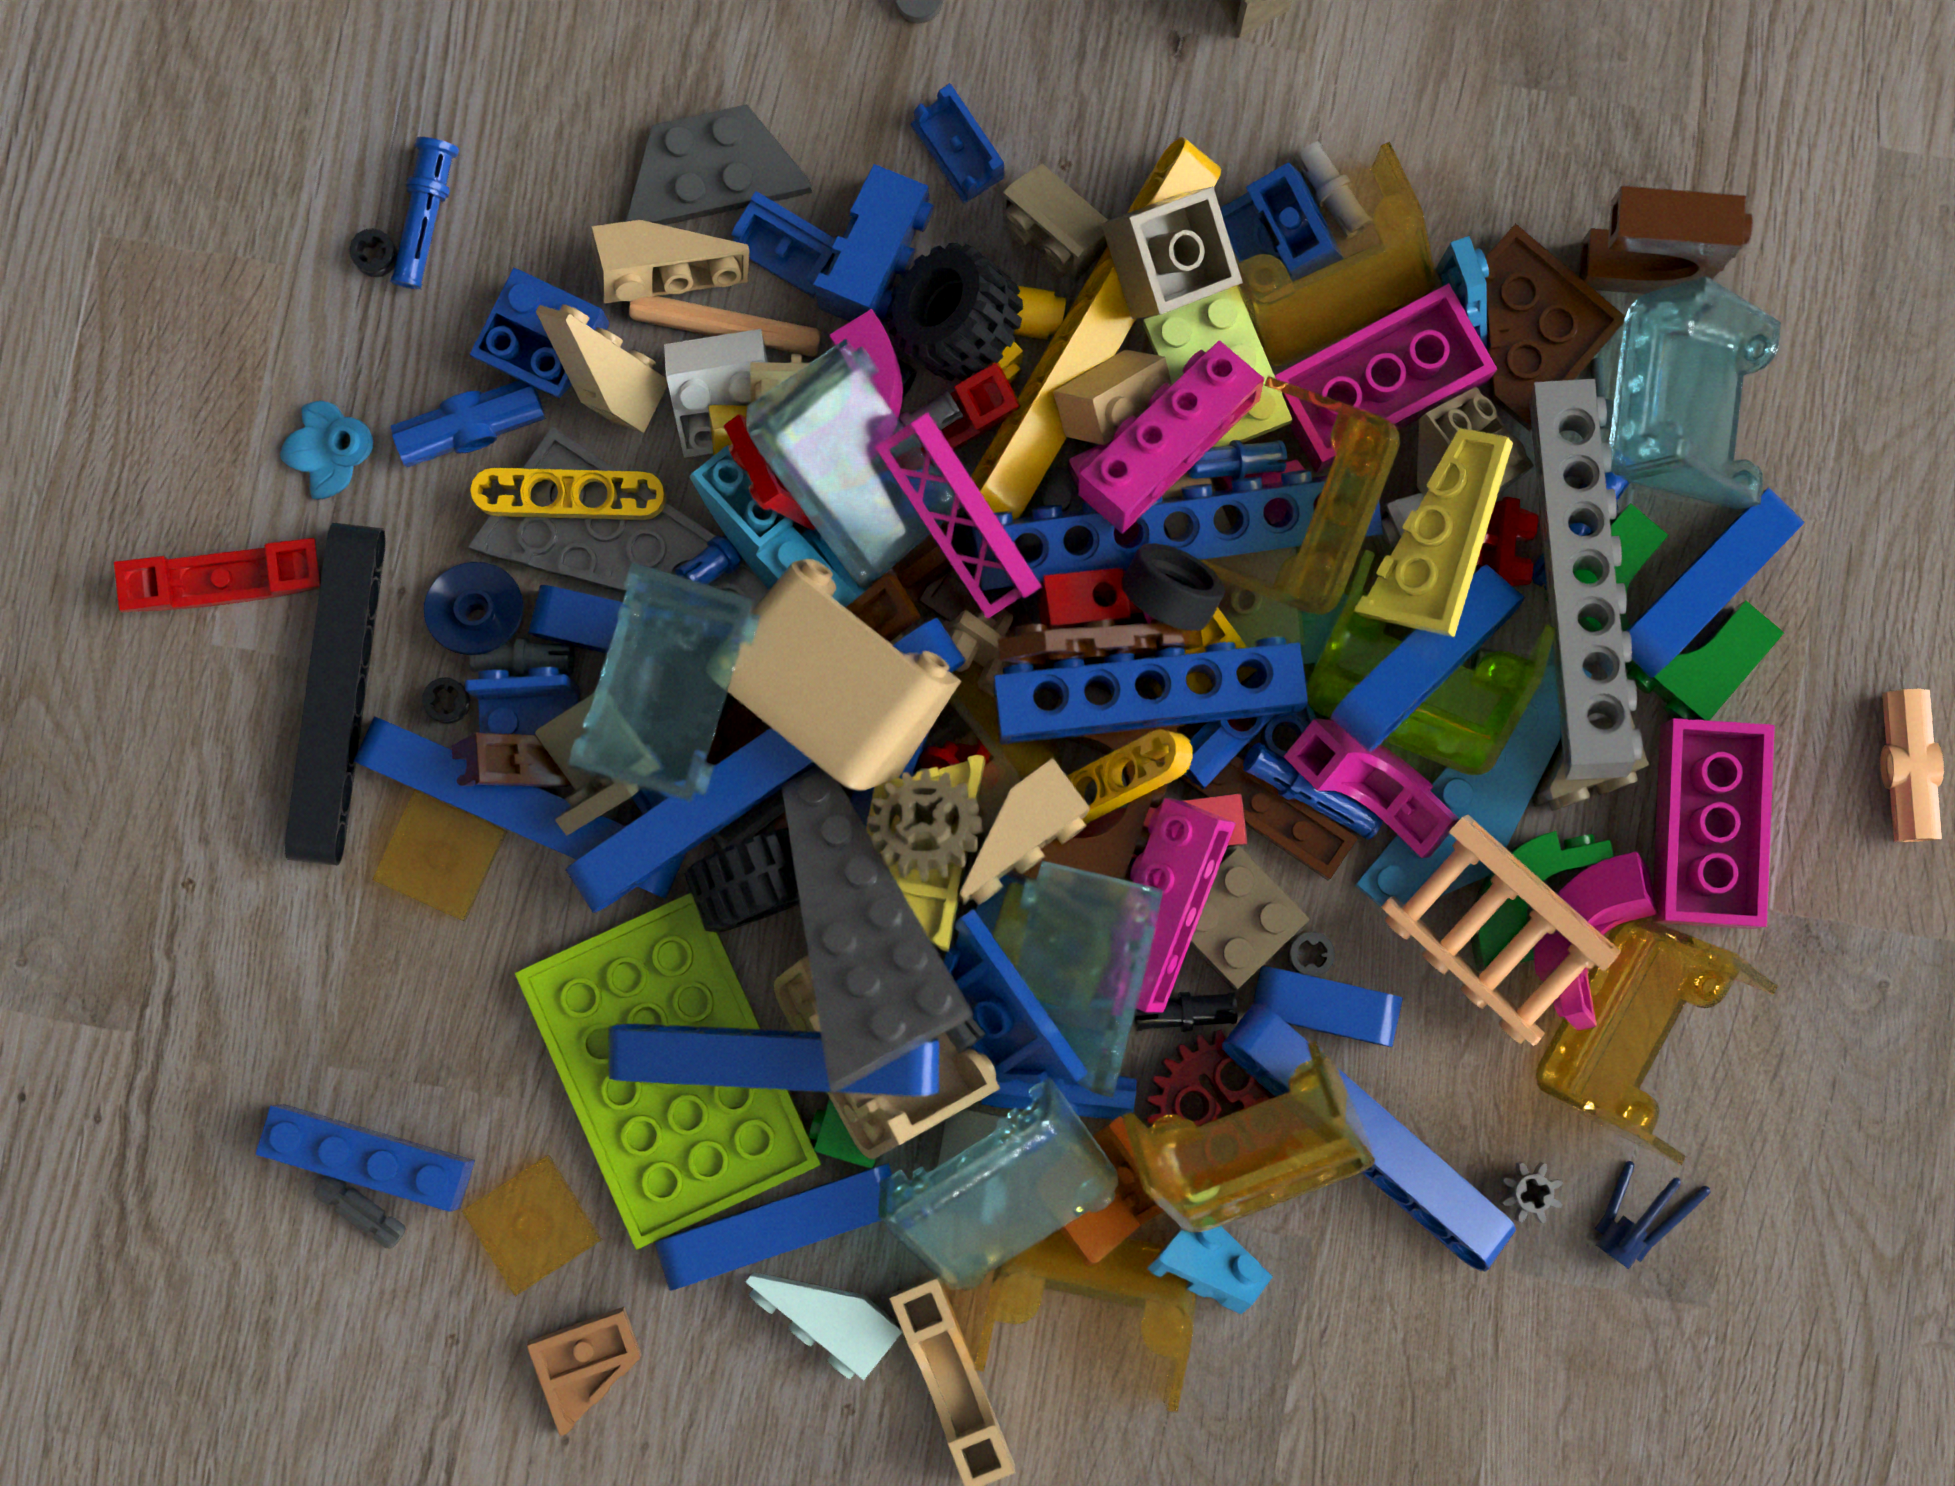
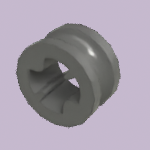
[1288,932,1335,977]

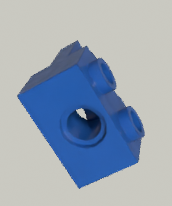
[1220,162,1344,303]

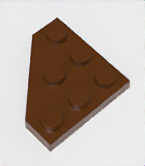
[1485,223,1628,431]
[998,619,1203,669]

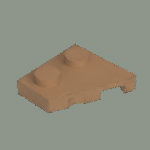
[527,1307,641,1436]

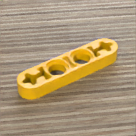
[470,468,667,520]
[1067,729,1193,824]

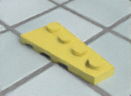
[1354,428,1513,637]

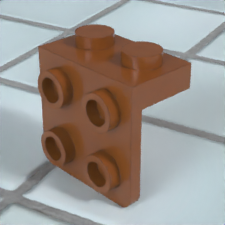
[1030,1115,1181,1266]

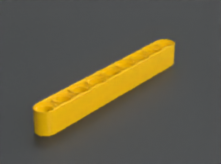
[970,137,1221,519]

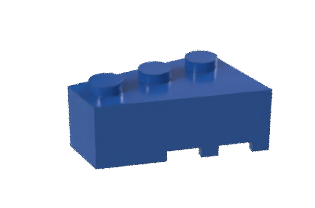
[813,164,934,322]

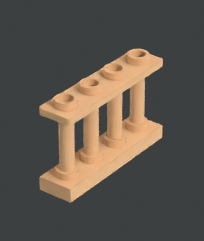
[1381,814,1621,1046]

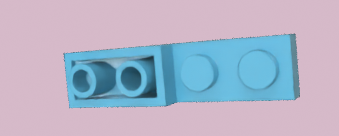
[690,445,858,607]

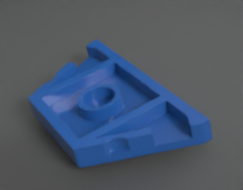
[944,909,1089,1085]

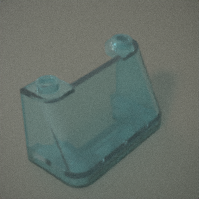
[1609,276,1781,509]
[746,338,962,589]
[568,562,761,803]
[1016,861,1163,1098]
[878,1078,1118,1291]

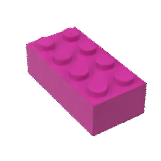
[1274,283,1497,474]
[1652,718,1775,929]

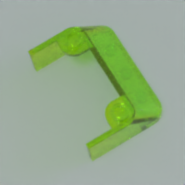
[1306,550,1556,775]

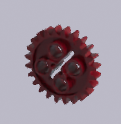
[1144,1030,1309,1195]

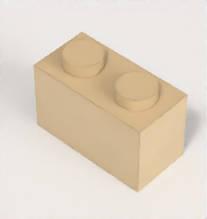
[1053,350,1172,445]

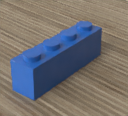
[255,1104,475,1212]

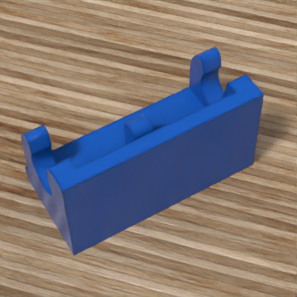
[911,83,1004,204]
[731,191,836,298]

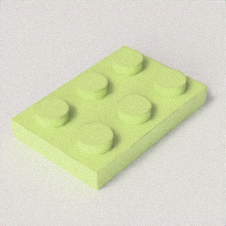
[1143,285,1293,447]

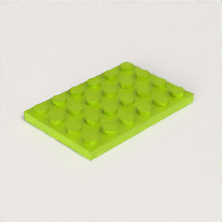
[515,893,822,1250]

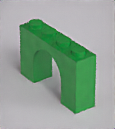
[1545,503,1784,721]

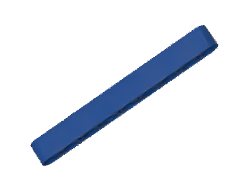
[566,618,966,913]

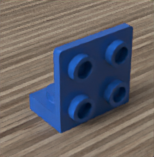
[465,667,580,735]

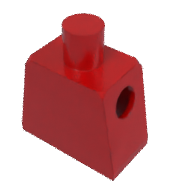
[1036,568,1143,630]

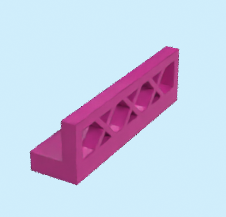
[874,412,1042,619]

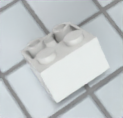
[664,329,768,458]

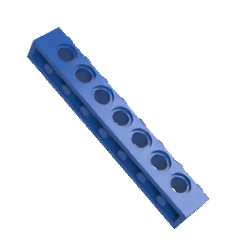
[971,463,1383,590]

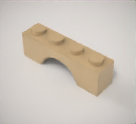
[890,1274,1015,1486]

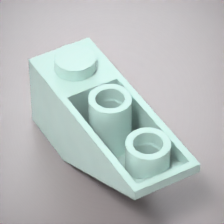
[746,1272,903,1380]

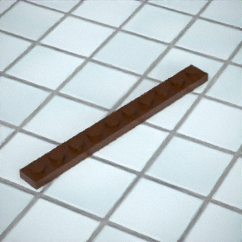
[918,566,1358,881]

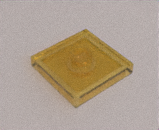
[372,789,508,922]
[462,1155,603,1296]

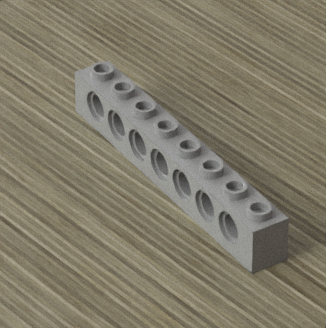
[1529,379,1642,780]

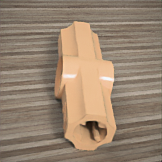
[1880,689,1944,842]

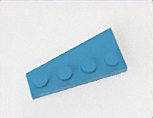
[1431,642,1592,848]

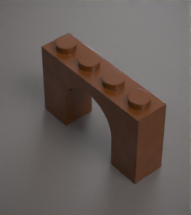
[1579,186,1753,298]
[1006,685,1185,913]

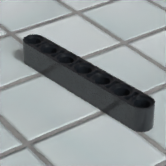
[285,523,386,866]

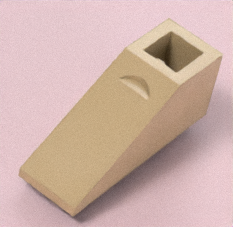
[591,220,749,303]
[536,304,668,433]
[959,758,1090,905]

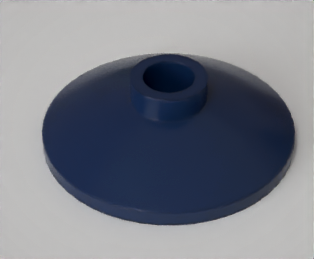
[424,562,524,655]

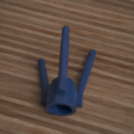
[1595,1161,1711,1269]

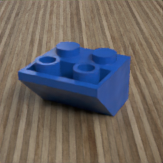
[469,267,610,399]

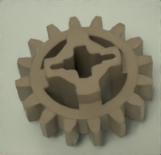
[868,769,982,881]

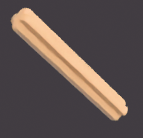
[629,296,821,357]

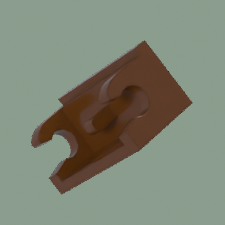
[452,733,571,788]

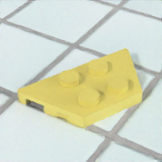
[866,755,985,951]

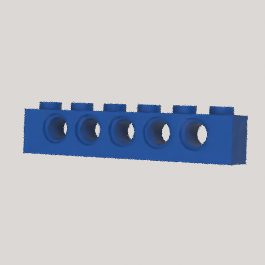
[993,637,1308,744]

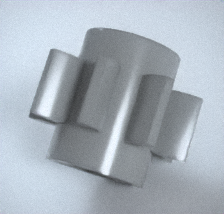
[1499,1162,1563,1224]

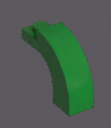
[1471,831,1614,972]

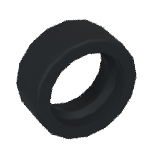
[1121,543,1225,631]

